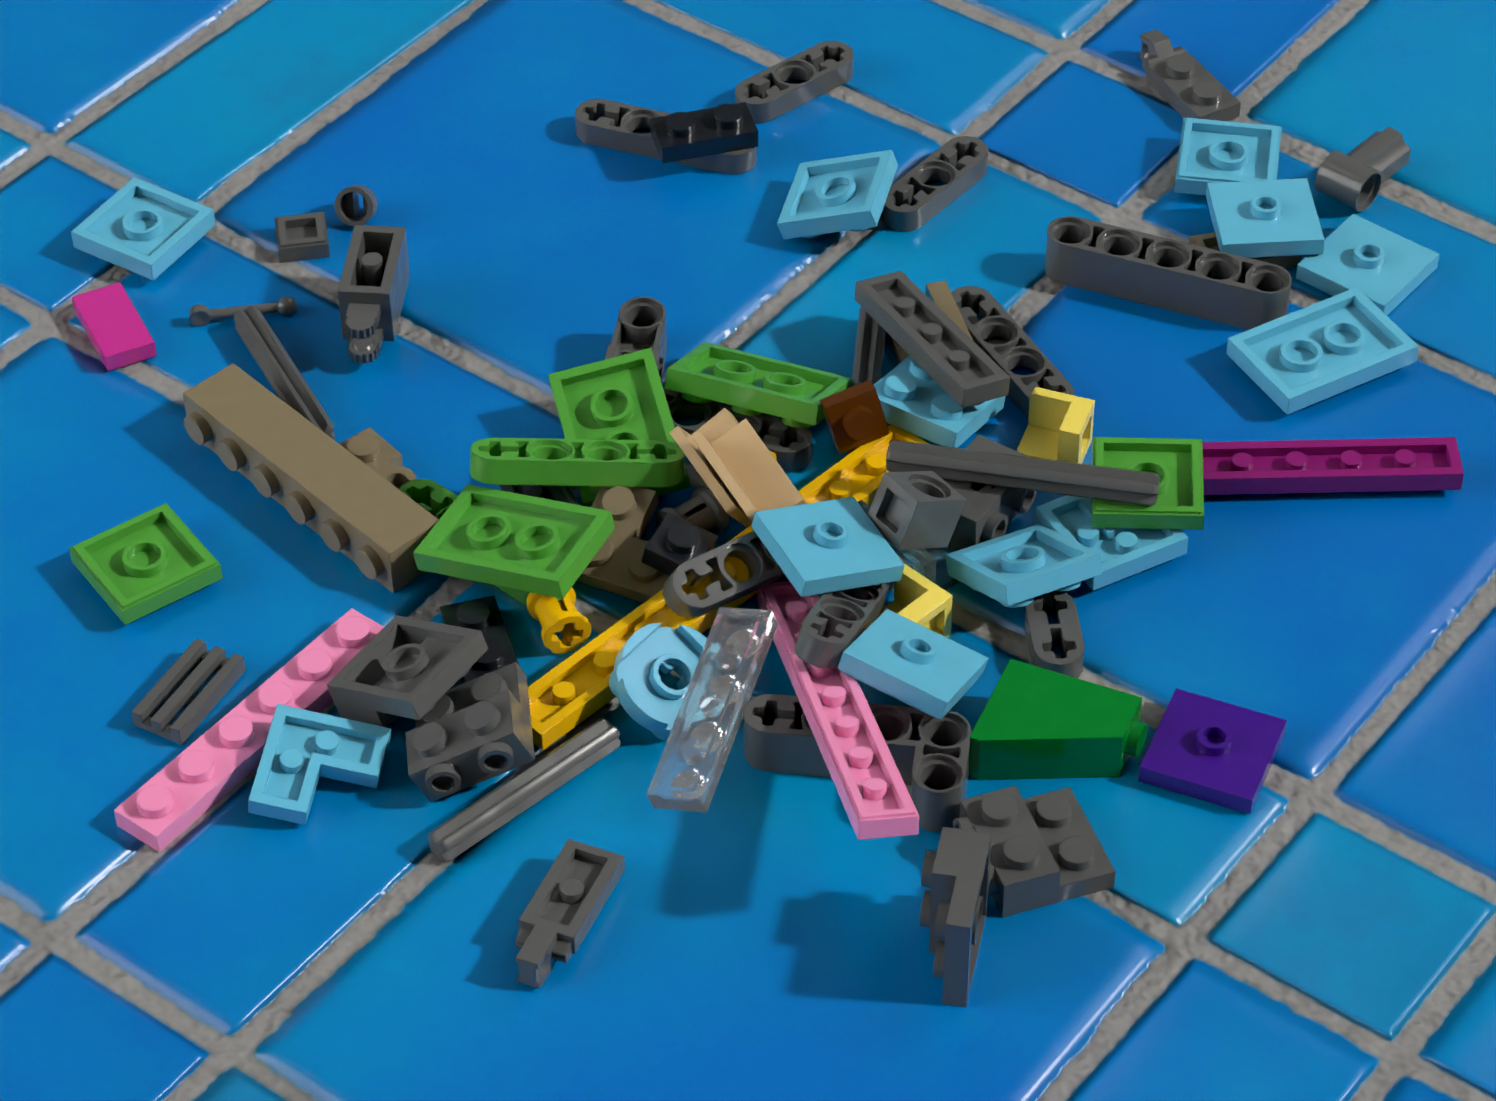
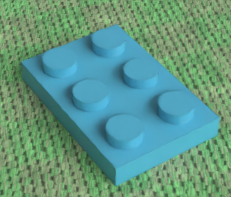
[1226,287,1419,415]

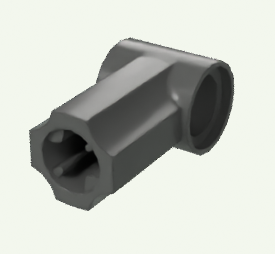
[1315,127,1411,212]

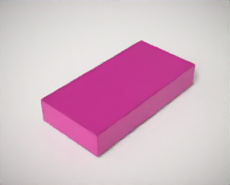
[71,282,157,371]

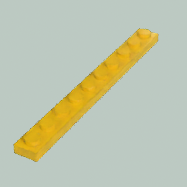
[528,424,929,750]

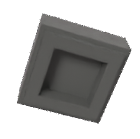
[274,212,330,263]

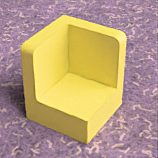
[1017,387,1095,464]
[876,564,953,638]

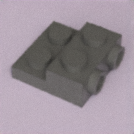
[327,615,488,727]
[405,662,535,802]
[953,785,1116,918]
[920,827,991,1007]

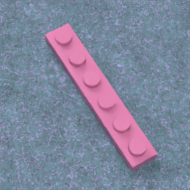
[114,608,384,853]

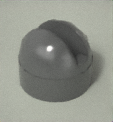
[334,184,378,226]

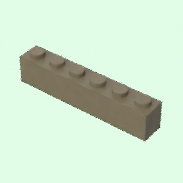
[183,363,439,593]

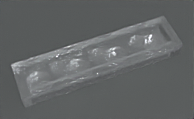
[646,607,778,813]

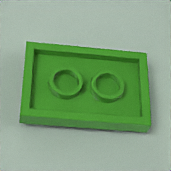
[665,342,852,428]
[548,348,691,507]
[413,484,615,599]

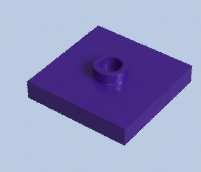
[1138,688,1287,814]

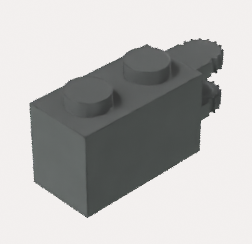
[337,225,410,365]

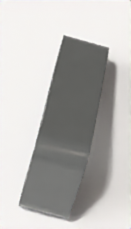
[743,694,971,832]

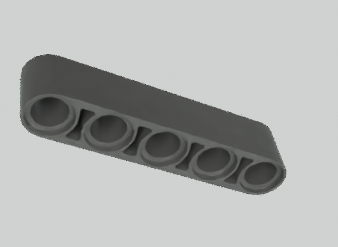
[1045,216,1292,330]

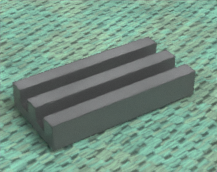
[132,638,246,745]

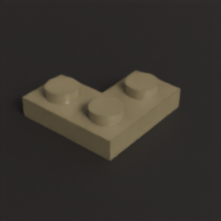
[577,486,669,603]

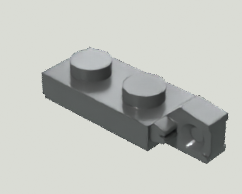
[1139,29,1241,121]
[515,839,625,989]

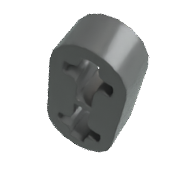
[1024,591,1085,678]

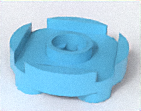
[609,623,727,741]

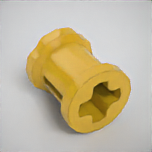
[526,587,591,654]

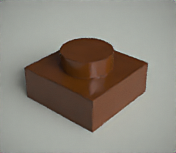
[820,380,890,454]

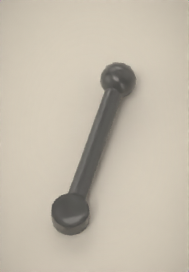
[189,296,297,327]

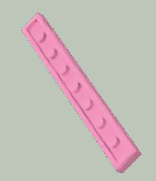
[757,581,919,840]

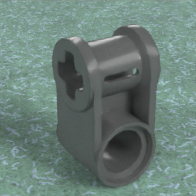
[605,296,667,383]

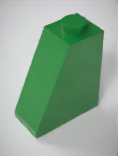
[969,659,1148,780]

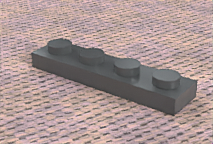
[854,271,1010,408]

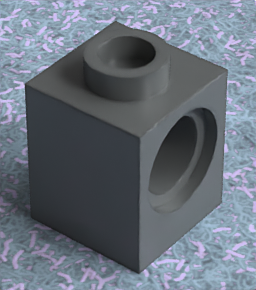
[867,471,967,550]

